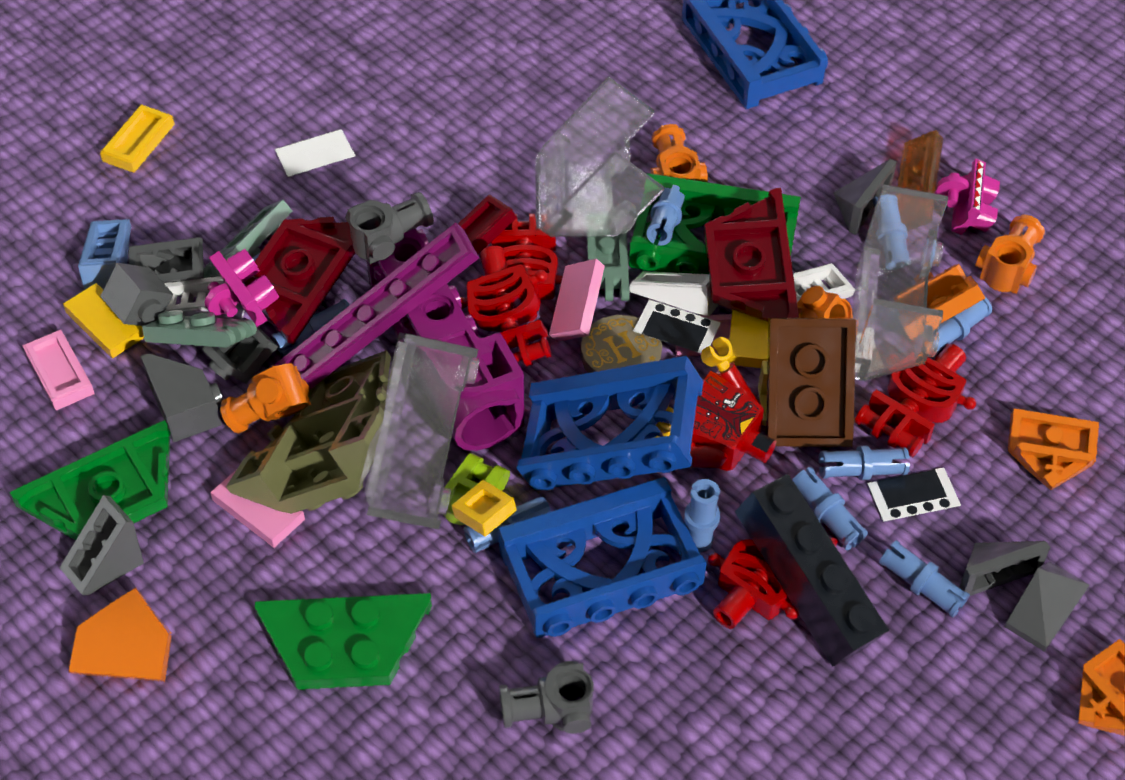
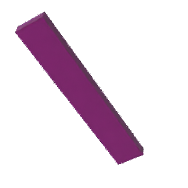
[270,222,479,390]

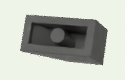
[141,353,223,442]

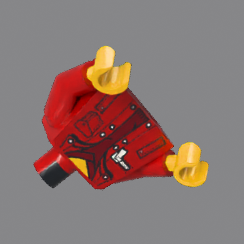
[654,337,776,471]

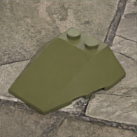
[226,350,391,514]

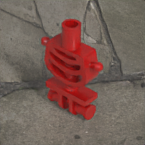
[478,213,563,323]
[460,246,552,367]
[854,344,976,458]
[708,537,838,629]

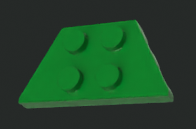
[10,420,170,540]
[255,593,432,690]

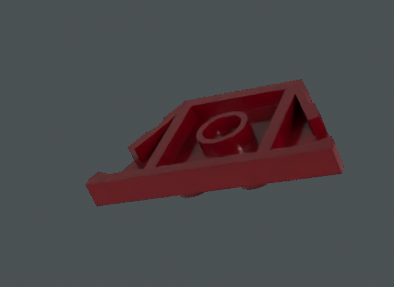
[704,188,799,322]
[243,217,355,345]

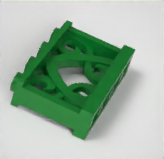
[629,173,801,274]

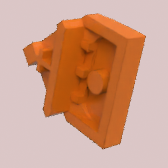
[895,264,985,339]
[1008,408,1099,490]
[68,588,172,682]
[1078,639,1125,736]

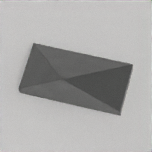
[833,159,897,235]
[129,237,204,283]
[59,495,144,595]
[959,541,1050,596]
[1005,561,1089,652]

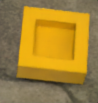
[451,480,517,537]

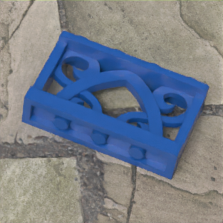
[682,0,828,109]
[516,356,704,490]
[499,477,707,638]

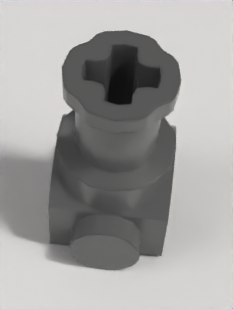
[345,192,434,264]
[499,661,594,734]

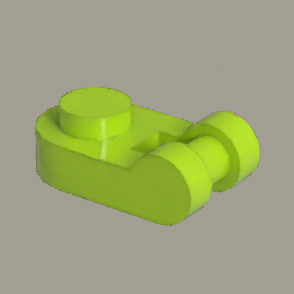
[441,453,510,525]

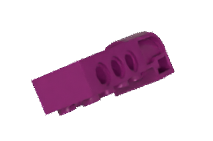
[367,228,525,451]

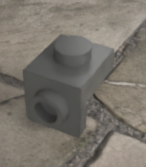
[202,318,278,384]

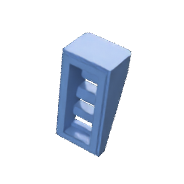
[78,219,131,289]

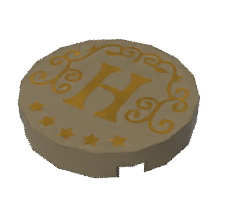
[580,315,662,373]

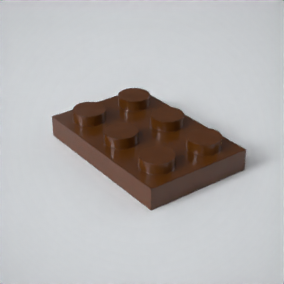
[766,317,856,447]

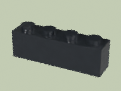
[735,474,889,667]

